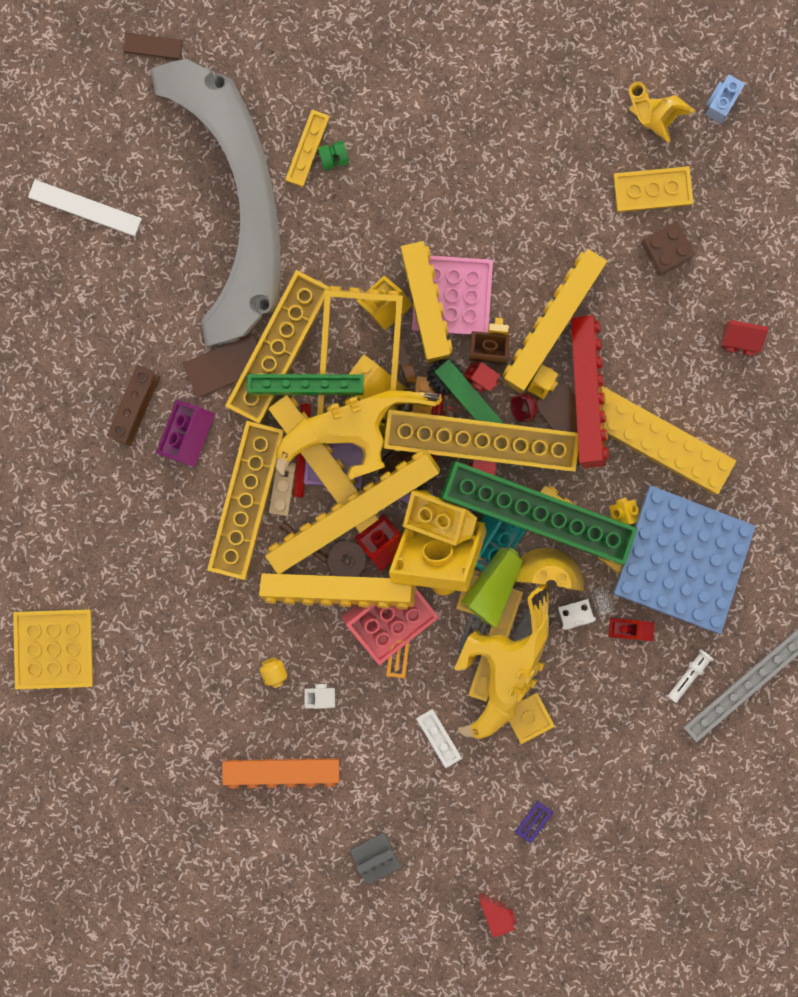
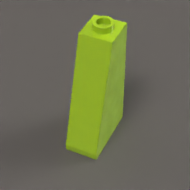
[461,547,523,628]

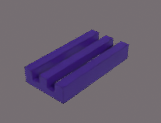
[515,801,553,844]

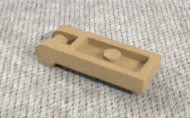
[269,462,296,516]

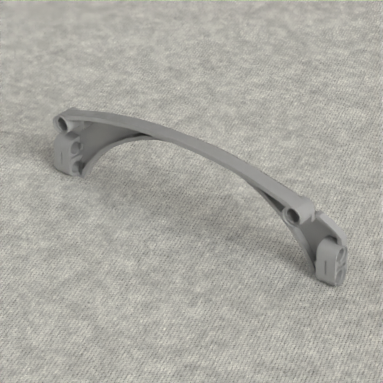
[150,59,281,348]

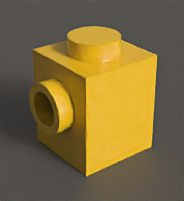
[527,365,558,400]

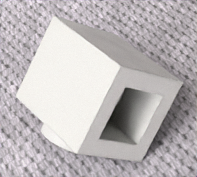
[305,684,335,709]

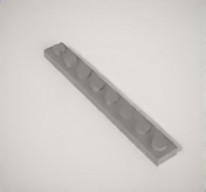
[683,628,798,742]

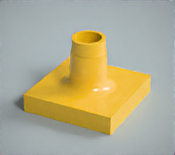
[389,522,486,595]

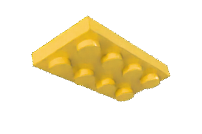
[613,166,693,213]

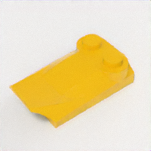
[403,489,477,546]

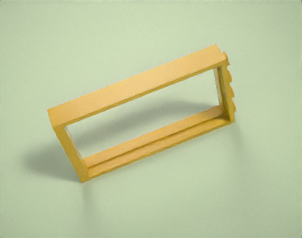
[317,286,403,434]

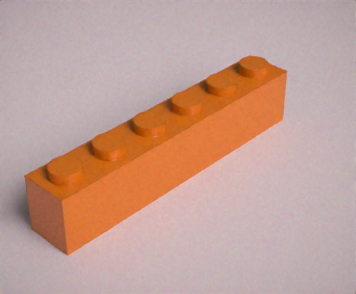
[222,758,340,789]

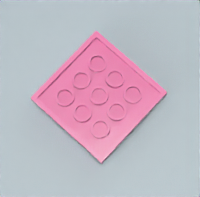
[412,256,493,335]

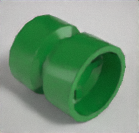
[318,140,350,171]

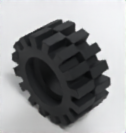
[427,359,464,395]

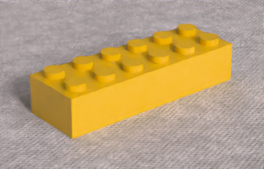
[401,241,453,364]

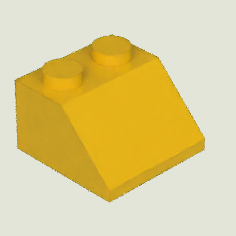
[356,276,413,330]

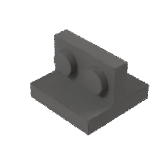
[349,832,401,885]

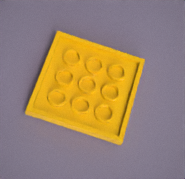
[13,609,93,689]

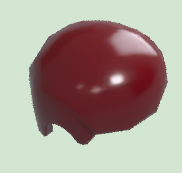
[510,393,538,422]

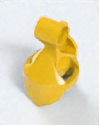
[629,82,695,143]

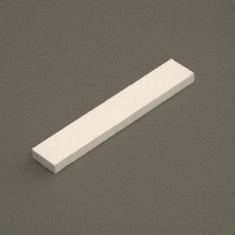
[28,180,142,237]

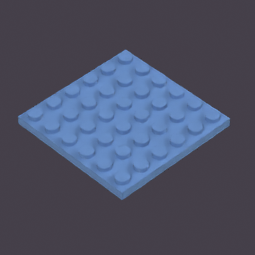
[613,485,756,634]

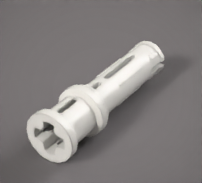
[667,649,714,703]

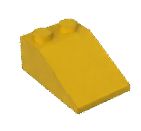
[349,354,407,419]

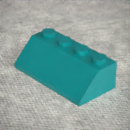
[475,516,526,572]

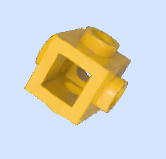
[609,498,639,525]

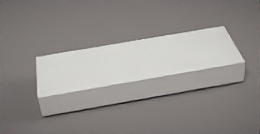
[416,709,462,768]

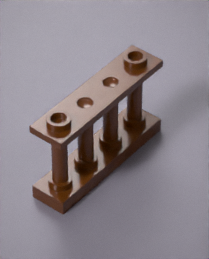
[107,364,160,447]

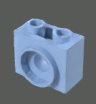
[705,75,745,123]

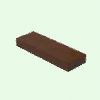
[123,32,183,60]

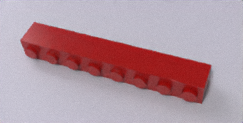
[571,315,609,469]

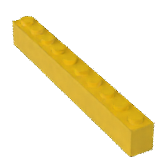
[265,450,440,574]

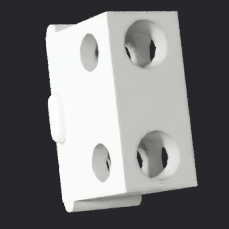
[558,599,596,631]

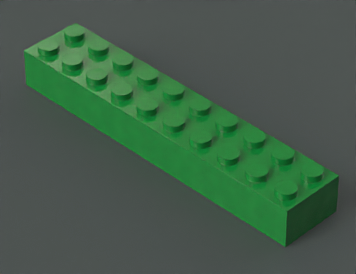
[440,461,638,565]

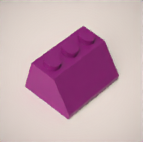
[156,400,215,467]

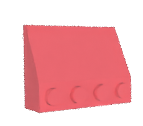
[341,589,439,665]

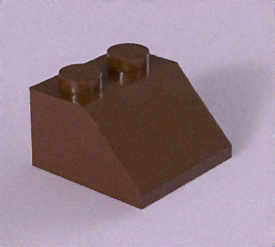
[469,331,510,365]

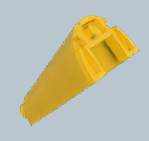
[515,548,584,591]

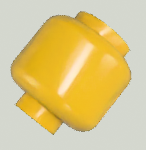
[260,658,288,688]

